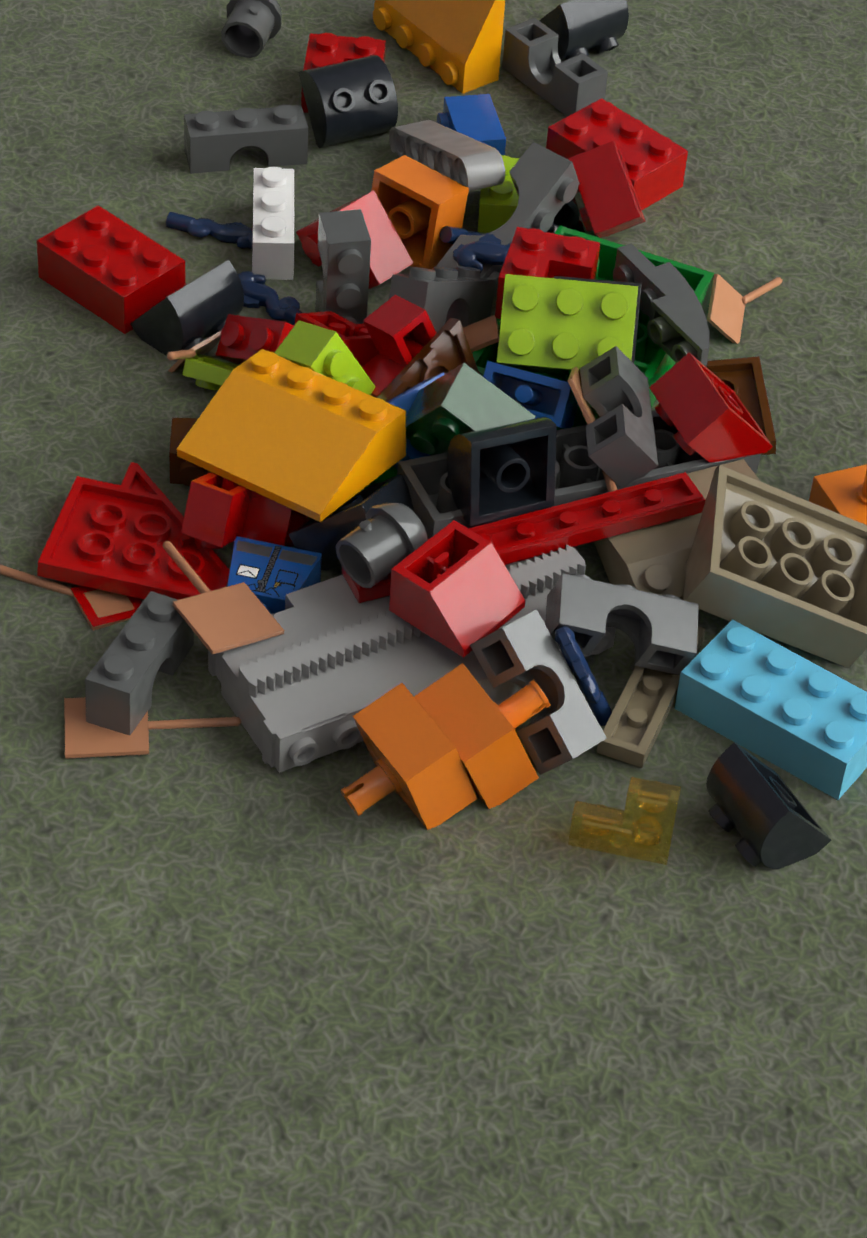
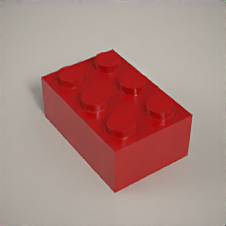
[546,98,688,210]
[37,205,186,334]

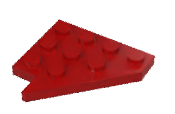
[37,462,230,600]

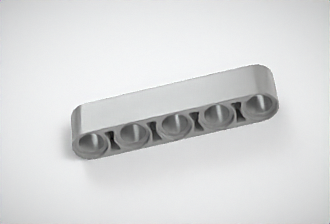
[389,120,505,192]

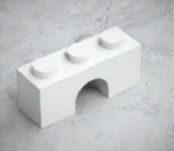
[252,167,294,280]

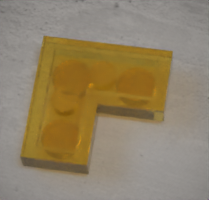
[568,777,681,865]

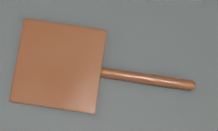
[163,541,285,655]
[64,697,241,758]

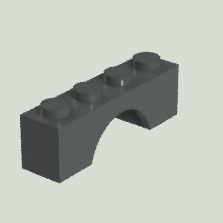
[437,142,580,297]

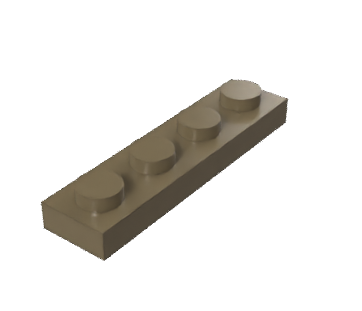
[597,626,705,768]

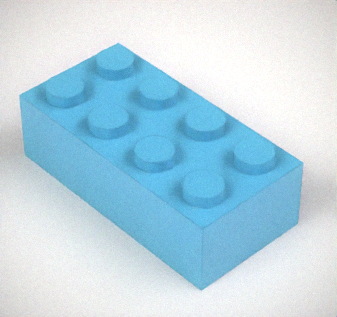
[674,619,867,800]

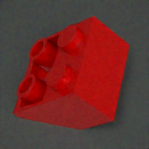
[389,520,526,658]

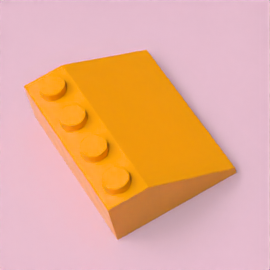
[373,0,505,94]
[177,349,406,522]

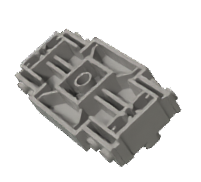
[208,545,616,773]

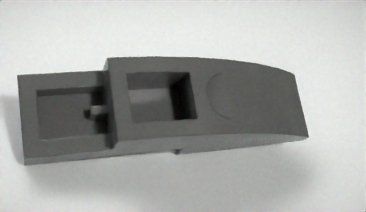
[613,243,709,366]

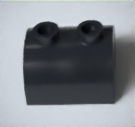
[539,0,629,60]
[298,55,398,149]
[130,260,244,356]
[447,417,557,526]
[289,474,414,570]
[706,742,832,869]

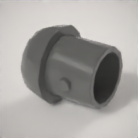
[221,0,282,58]
[336,502,428,589]

